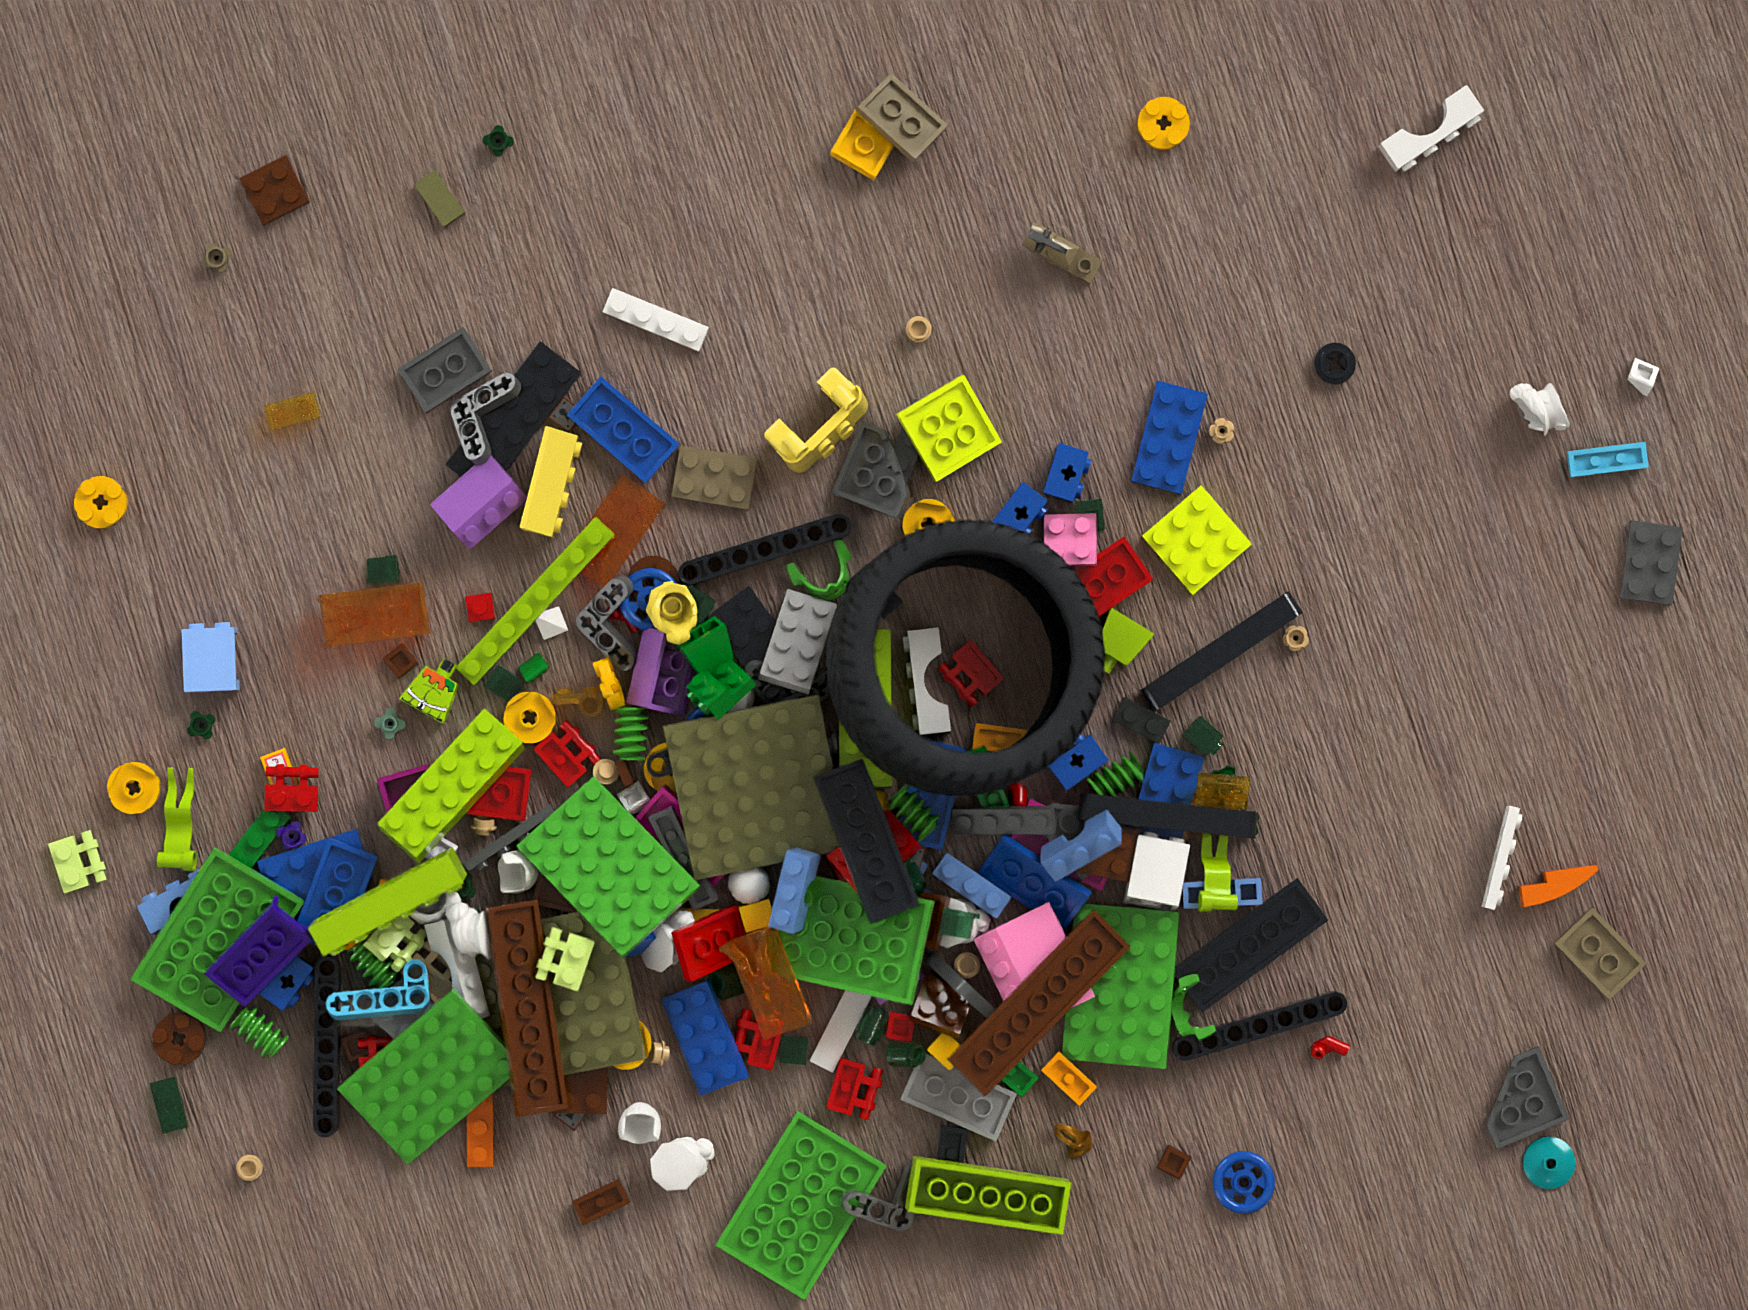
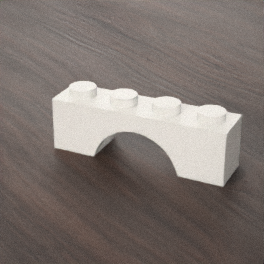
[1378,85,1484,172]
[903,627,951,735]
[424,918,490,1018]

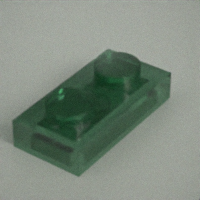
[150,1076,189,1134]

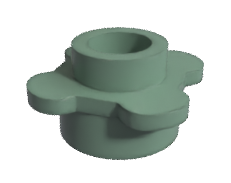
[374,708,406,739]

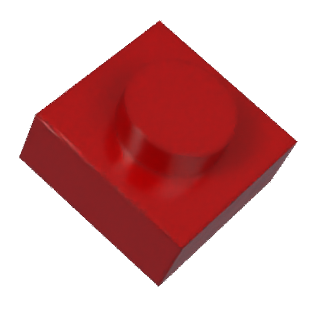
[465,593,495,622]
[885,1012,915,1042]

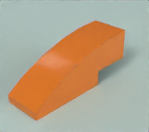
[1518,865,1598,907]

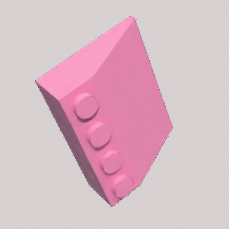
[974,902,1095,1008]

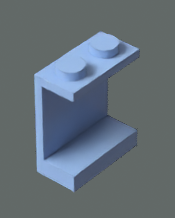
[182,622,240,692]

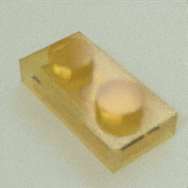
[264,392,322,431]

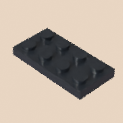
[707,586,786,698]

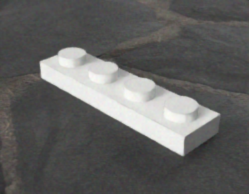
[603,288,709,352]
[1481,806,1522,910]

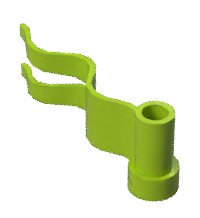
[157,767,197,871]
[1198,833,1238,912]

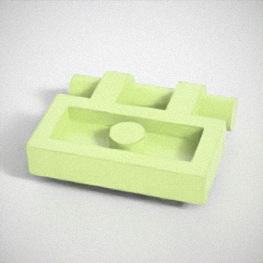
[48,830,107,893]
[363,916,427,972]
[536,927,595,991]

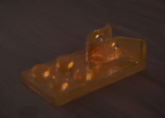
[581,474,666,587]
[316,582,430,649]
[720,927,813,1040]

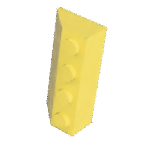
[519,426,582,538]

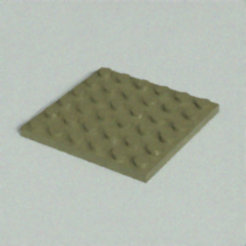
[663,694,839,880]
[475,912,647,1088]

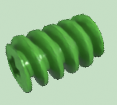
[613,707,648,761]
[1086,751,1144,797]
[888,785,942,841]
[346,937,399,989]
[230,1006,289,1061]

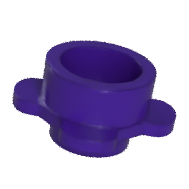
[276,820,306,851]

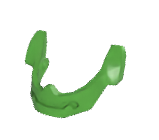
[786,539,852,601]
[1171,974,1216,1041]

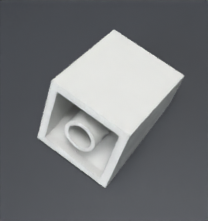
[1123,832,1190,911]

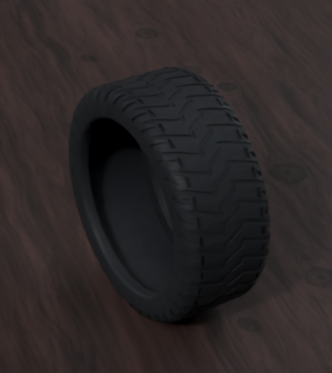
[825,519,1105,796]

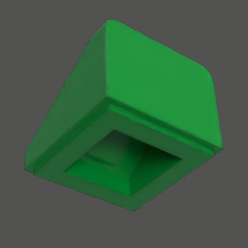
[519,653,549,683]

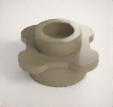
[202,243,232,273]

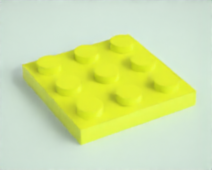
[896,375,1002,482]
[1141,485,1252,595]

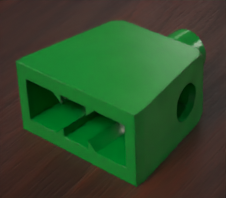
[675,616,734,675]

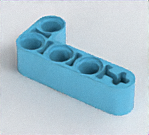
[326,959,430,1020]

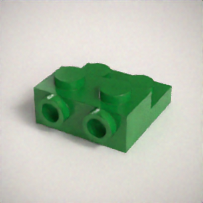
[686,658,757,720]

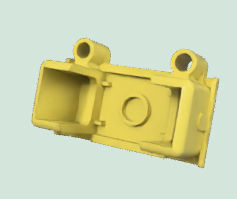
[764,368,868,473]

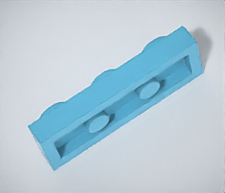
[1566,442,1649,478]

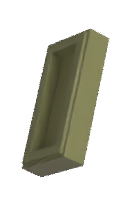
[414,170,465,228]

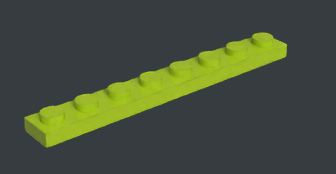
[456,517,615,685]

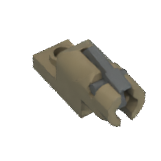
[1022,222,1103,284]

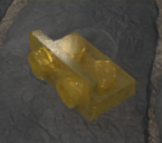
[1194,772,1250,810]

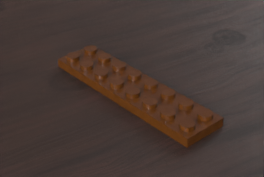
[485,900,568,1117]
[947,910,1131,1096]

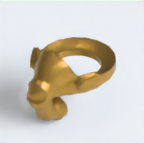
[1054,1123,1093,1158]

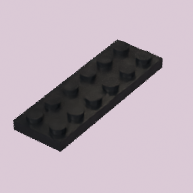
[445,341,582,477]
[813,759,920,925]
[1175,878,1328,1012]

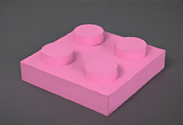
[1044,513,1097,567]

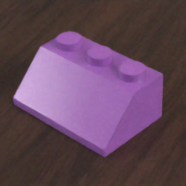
[430,455,527,550]
[626,628,695,717]

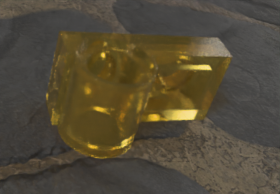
[551,687,605,717]

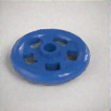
[620,568,677,630]
[1212,1151,1275,1214]

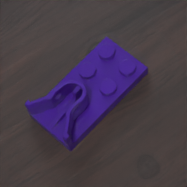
[204,895,313,1007]

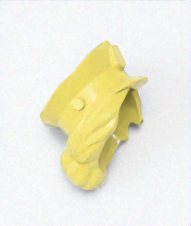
[646,581,697,645]

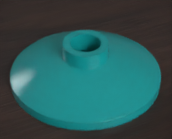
[1523,1136,1575,1189]

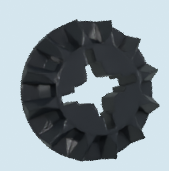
[1314,343,1356,385]

